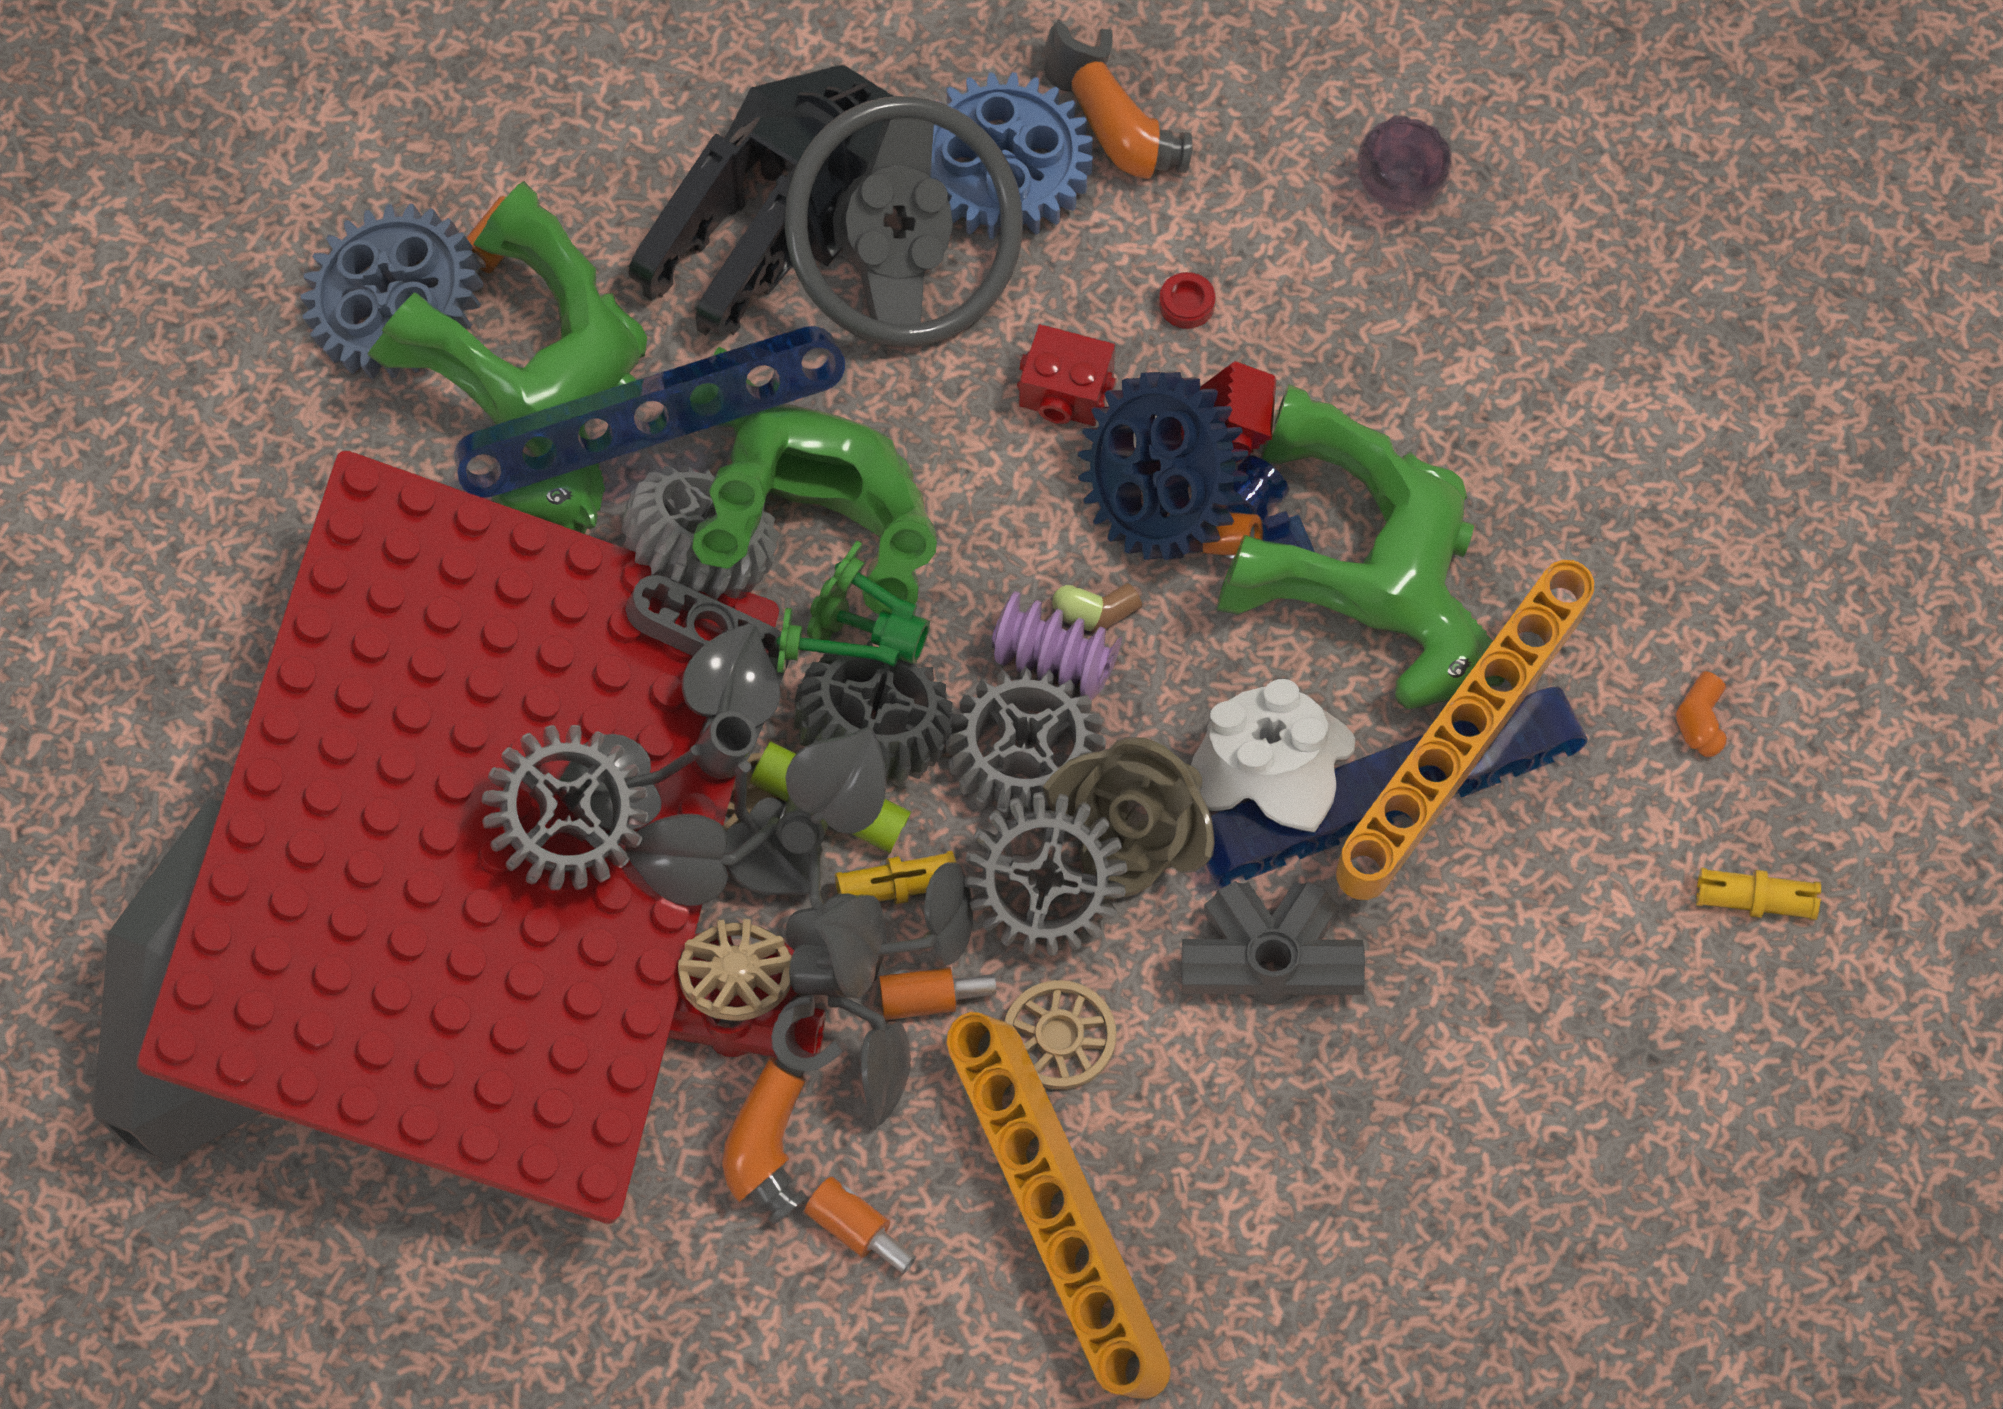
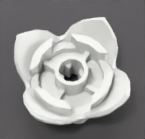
[1191,679,1355,832]

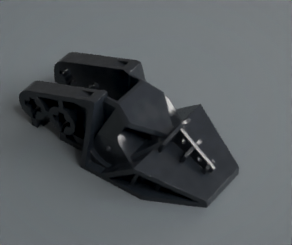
[628,64,893,337]

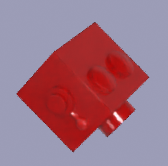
[1017,324,1117,427]

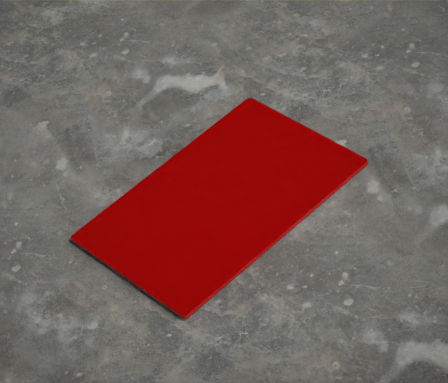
[137,451,779,1224]

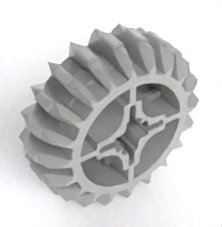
[621,465,779,600]
[946,666,1106,818]
[482,725,648,891]
[964,792,1127,956]

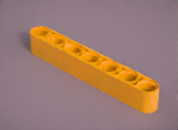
[1336,560,1594,900]
[946,1012,1171,1400]

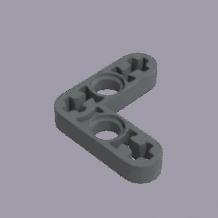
[626,575,790,779]

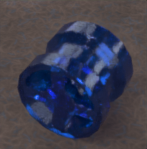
[1226,455,1289,524]

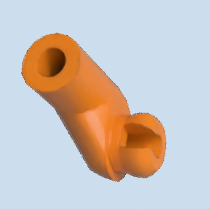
[1676,671,1727,757]

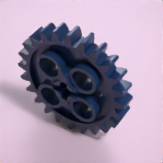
[1078,372,1248,560]

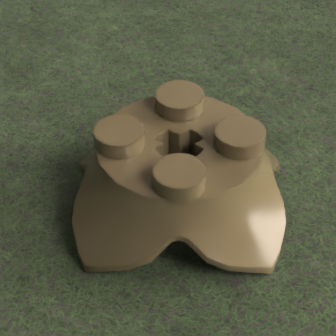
[1043,737,1215,900]

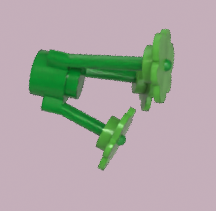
[776,540,930,673]

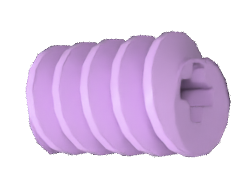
[991,591,1122,700]

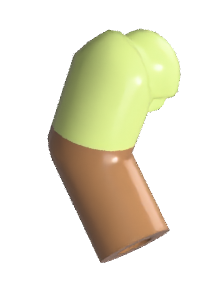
[1052,583,1142,633]

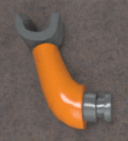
[1043,19,1192,179]
[722,995,848,1226]

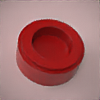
[1159,272,1216,329]

